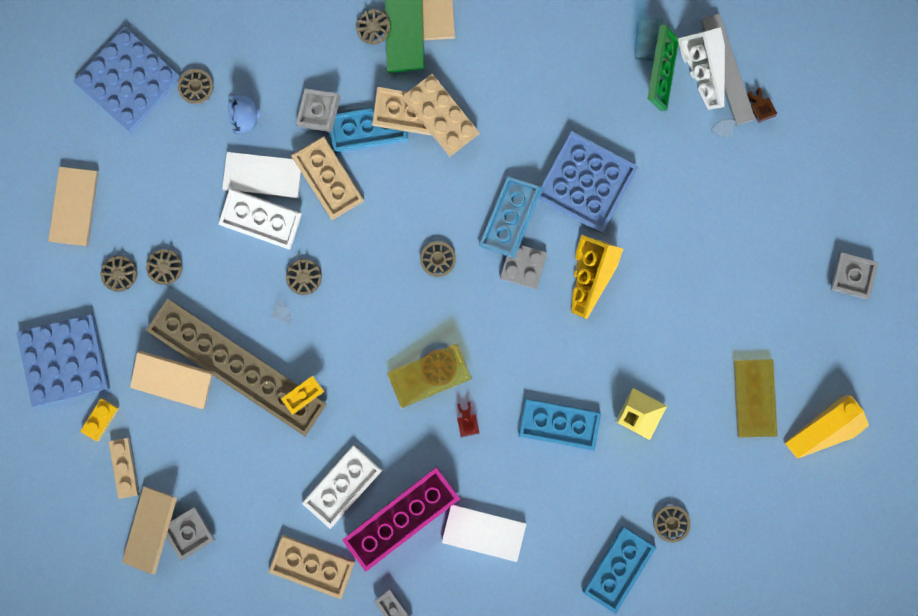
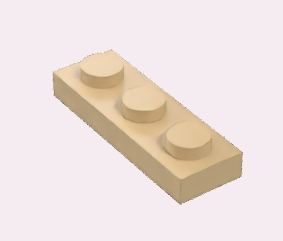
[109,438,139,499]

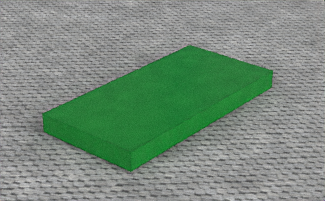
[385,0,425,73]
[647,25,679,111]

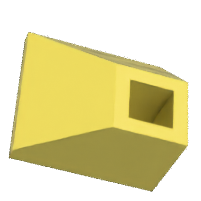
[615,388,667,440]

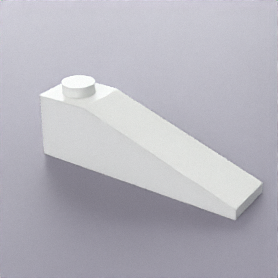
[678,27,725,110]

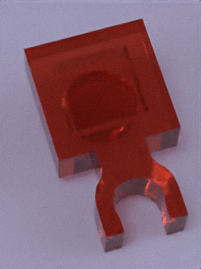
[457,402,480,438]

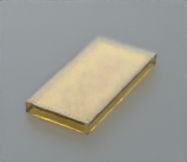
[387,343,472,408]
[733,359,778,438]

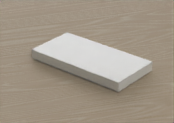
[222,152,302,198]
[218,188,303,250]
[302,445,382,529]
[442,505,526,562]

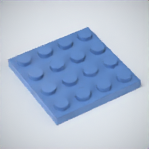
[73,27,180,133]
[539,131,638,234]
[16,314,110,407]

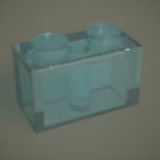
[635,17,663,61]

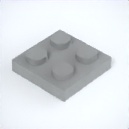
[296,89,341,132]
[500,245,547,290]
[830,252,879,300]
[166,506,216,561]

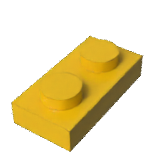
[281,376,325,415]
[80,398,119,442]

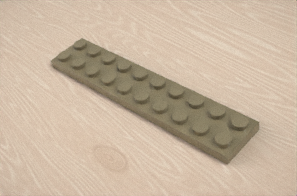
[146,298,327,437]

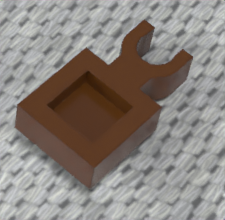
[747,88,777,123]

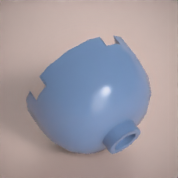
[228,95,260,134]

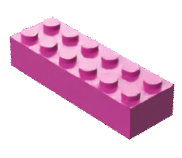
[342,466,460,572]

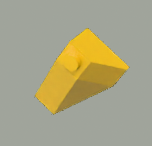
[571,235,623,319]
[784,395,869,458]

